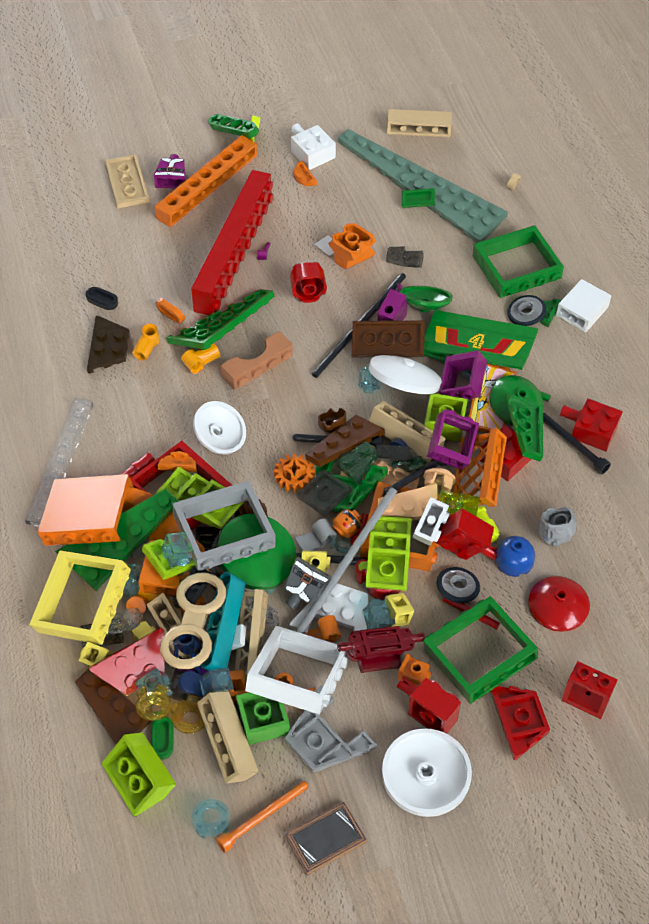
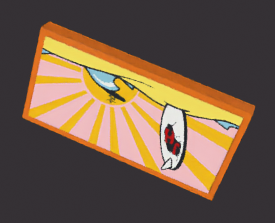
[468,364,517,433]

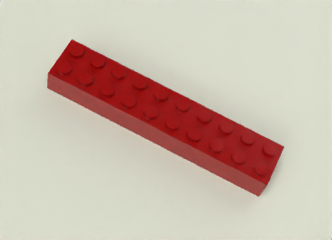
[191,170,274,315]

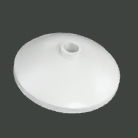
[193,401,246,455]

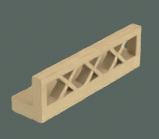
[235,589,268,676]

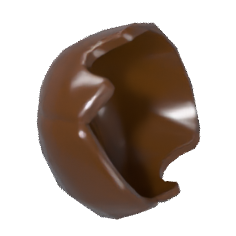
[318,408,346,433]

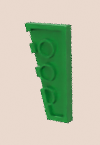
[506,393,543,462]

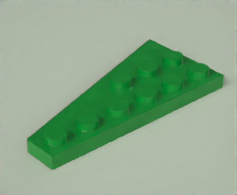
[166,289,275,350]

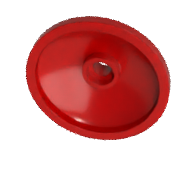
[528,576,590,632]

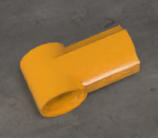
[132,324,160,361]
[181,343,220,374]

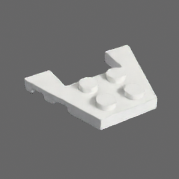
[289,583,368,634]

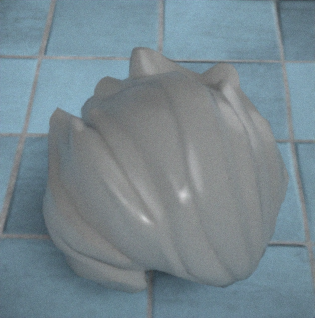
[539,507,577,547]

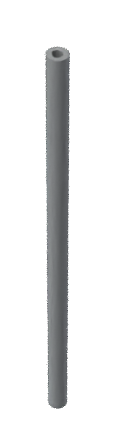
[295,488,397,634]

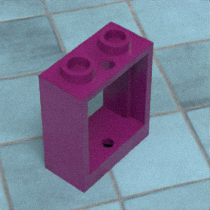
[439,350,487,400]
[426,409,479,470]

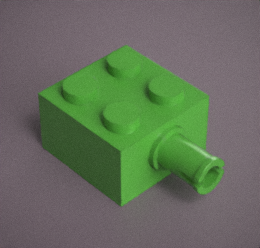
[236,678,290,745]

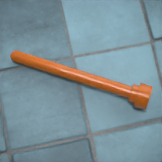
[215,781,308,853]

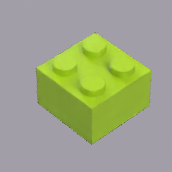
[424,394,468,442]

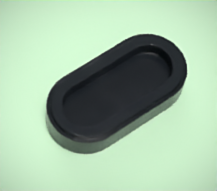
[85,287,118,310]

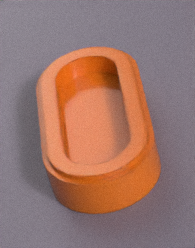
[155,298,185,324]

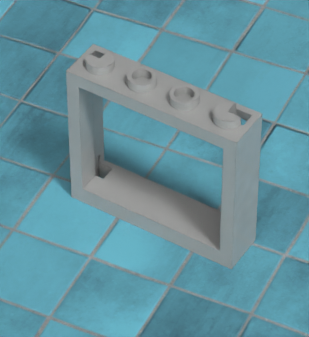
[172,481,276,571]

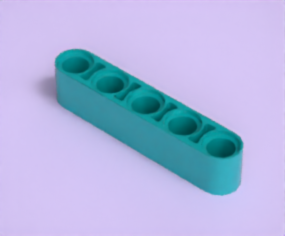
[200,572,245,675]

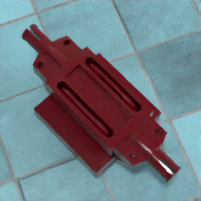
[337,626,425,673]

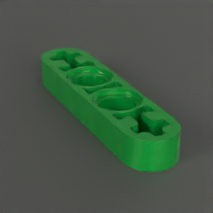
[208,114,259,138]

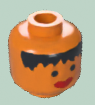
[332,509,362,538]

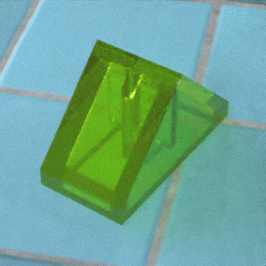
[439,490,480,516]

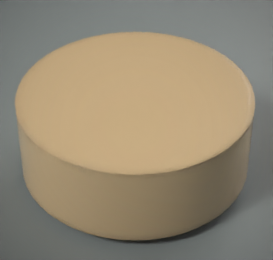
[507,172,521,190]

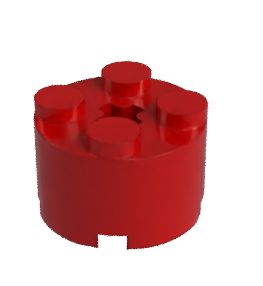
[290,262,327,303]

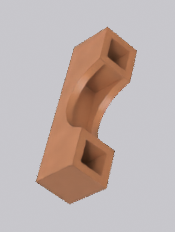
[221,331,293,390]

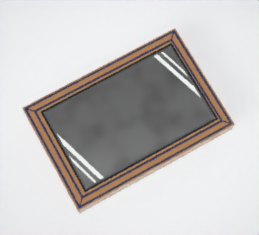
[285,802,367,875]

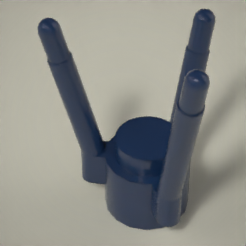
[172,634,202,674]

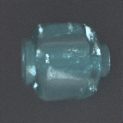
[358,365,382,393]

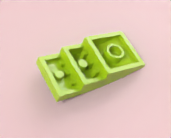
[156,467,244,530]
[365,516,412,591]

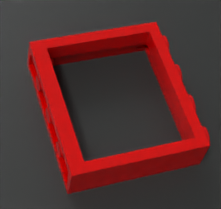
[130,441,233,530]

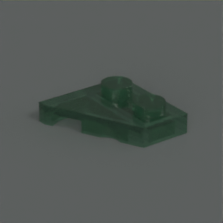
[336,441,379,486]

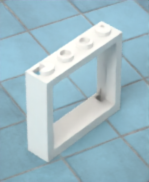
[245,626,349,715]

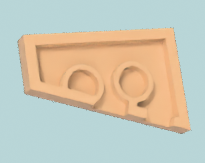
[378,484,437,521]

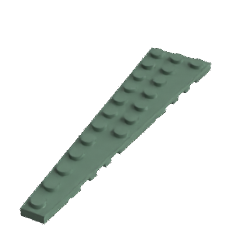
[338,129,508,243]

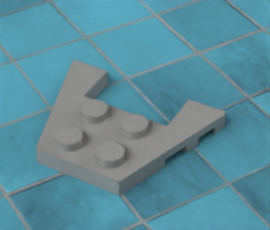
[285,685,377,773]

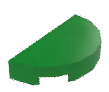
[540,298,562,327]

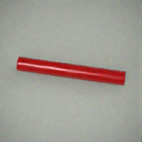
[443,597,501,630]

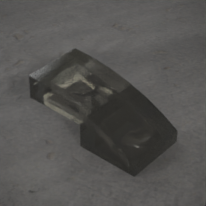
[386,246,424,268]

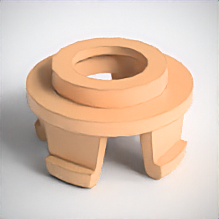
[424,468,456,496]

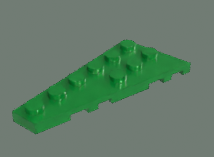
[55,489,179,591]

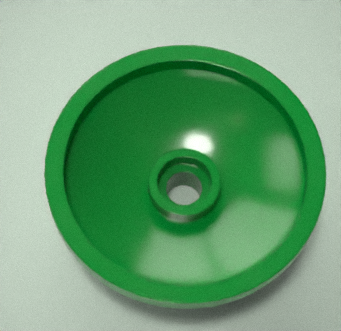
[400,286,453,312]
[489,375,543,426]

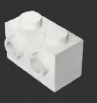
[412,497,450,546]

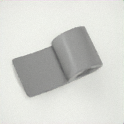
[295,518,337,551]

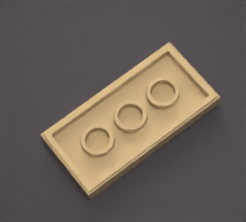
[105,154,150,209]

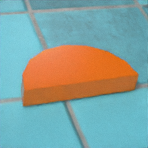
[293,161,317,186]
[158,451,197,472]

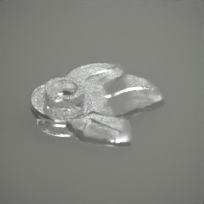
[108,608,143,634]

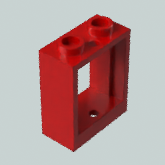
[561,661,618,719]

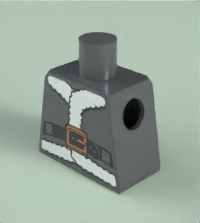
[284,556,331,609]

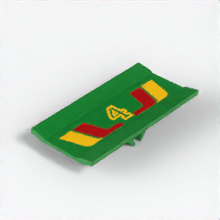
[424,310,538,370]

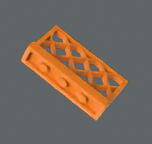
[450,428,507,509]

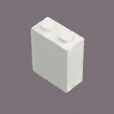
[556,279,611,332]

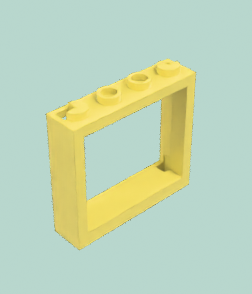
[29,551,131,645]

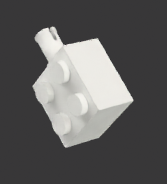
[291,123,336,170]

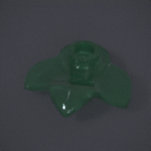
[391,456,427,470]

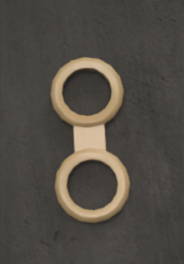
[160,573,226,669]

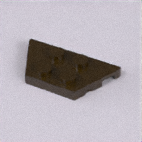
[87,316,130,374]

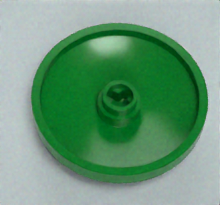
[216,514,296,590]

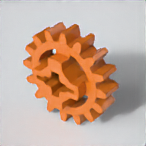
[273,453,315,493]

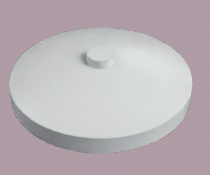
[369,355,442,394]
[382,729,472,817]

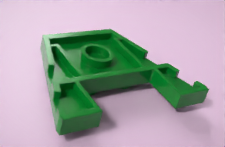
[313,460,388,512]

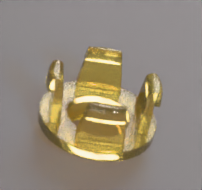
[136,684,172,721]
[171,695,205,734]

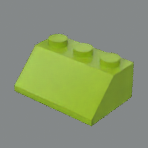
[101,732,176,816]

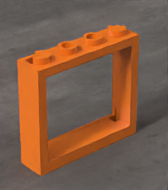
[360,482,449,572]

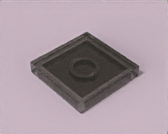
[297,469,352,517]

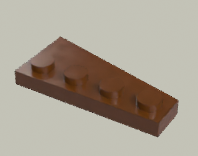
[305,415,385,467]
[75,669,151,744]

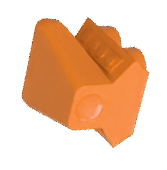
[328,223,376,269]

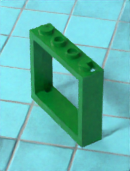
[472,225,564,298]
[423,596,538,705]

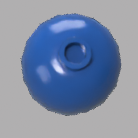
[495,536,535,577]

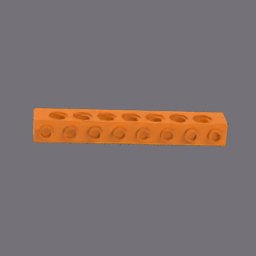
[154,135,257,227]

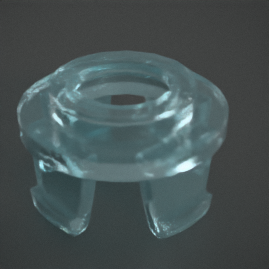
[192,799,230,839]

